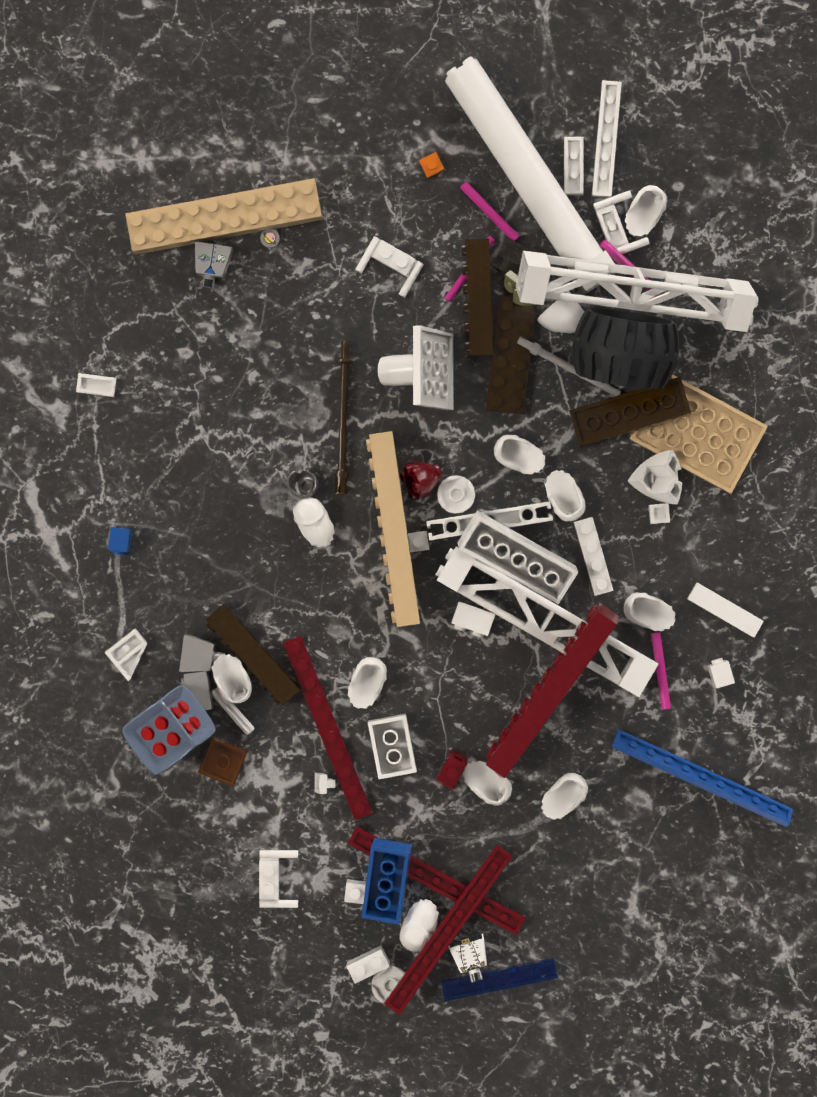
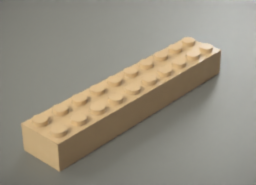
[125,178,323,255]
[366,431,420,627]

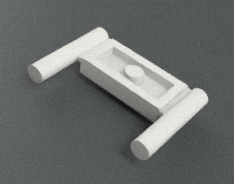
[593,190,649,254]
[355,236,424,298]
[259,850,298,908]

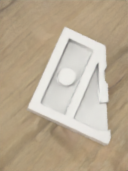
[105,628,147,681]

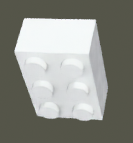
[368,713,417,779]

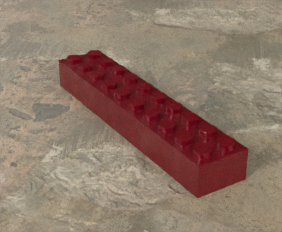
[486,602,619,778]

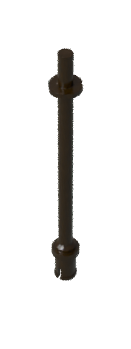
[334,341,353,494]

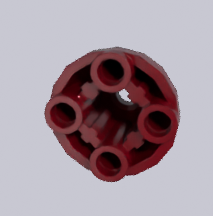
[399,461,442,500]

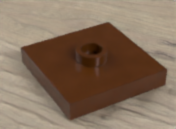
[198,737,248,787]

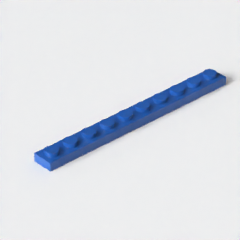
[612,729,793,827]

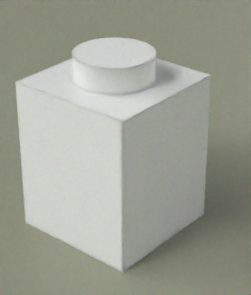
[707,658,735,689]
[344,879,366,904]

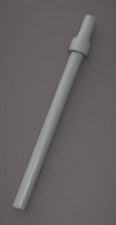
[517,336,621,396]

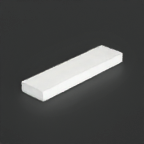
[687,582,764,637]

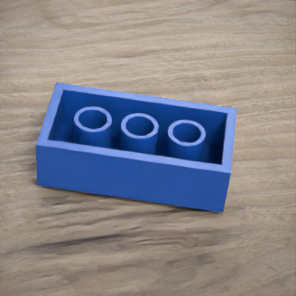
[361,838,412,925]

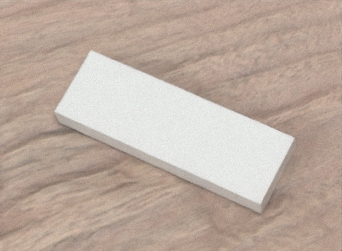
[564,137,584,195]

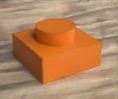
[419,152,445,179]

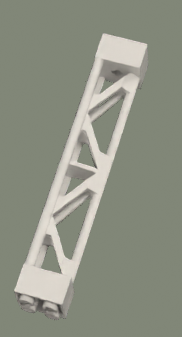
[516,251,758,332]
[435,547,658,697]

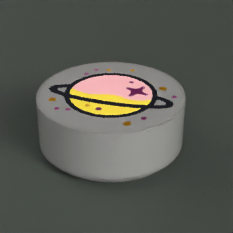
[260,228,280,248]

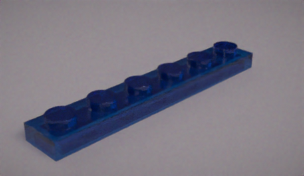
[441,958,558,1001]

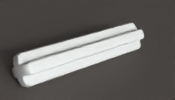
[211,687,254,735]

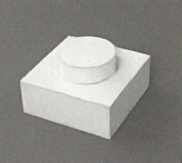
[649,503,670,524]
[408,531,429,552]

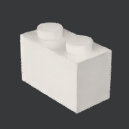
[451,601,495,638]
[346,945,390,984]

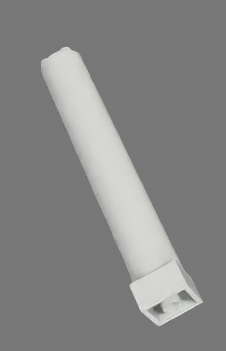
[445,56,616,295]

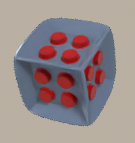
[122,685,216,775]

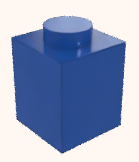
[108,527,133,556]

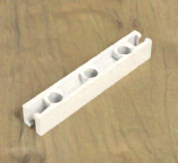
[426,501,553,540]

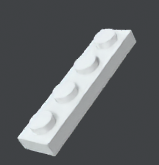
[574,517,613,596]

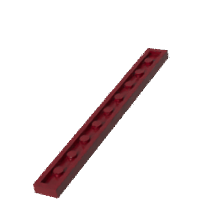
[283,636,373,820]
[347,826,525,935]
[384,844,512,1015]

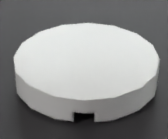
[437,475,475,514]
[372,966,405,1003]

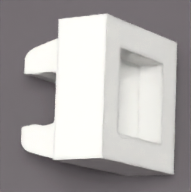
[315,773,335,794]

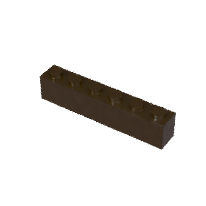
[461,239,493,357]
[206,604,301,705]

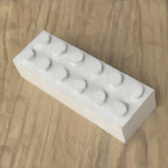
[458,510,578,604]

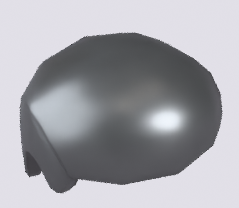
[287,469,318,499]

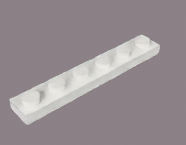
[592,80,622,198]

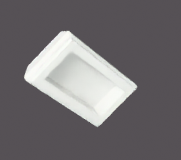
[76,373,117,397]

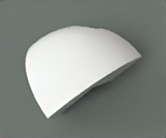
[537,291,584,334]
[628,450,682,504]

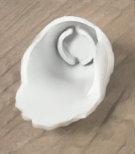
[625,185,667,236]
[494,434,545,474]
[545,470,586,521]
[293,497,335,547]
[624,592,675,631]
[211,654,252,703]
[348,657,387,709]
[463,761,512,806]
[541,773,588,820]
[399,899,439,952]

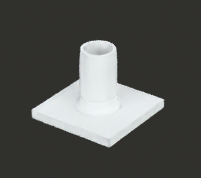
[378,326,453,410]

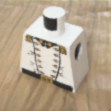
[448,934,487,982]

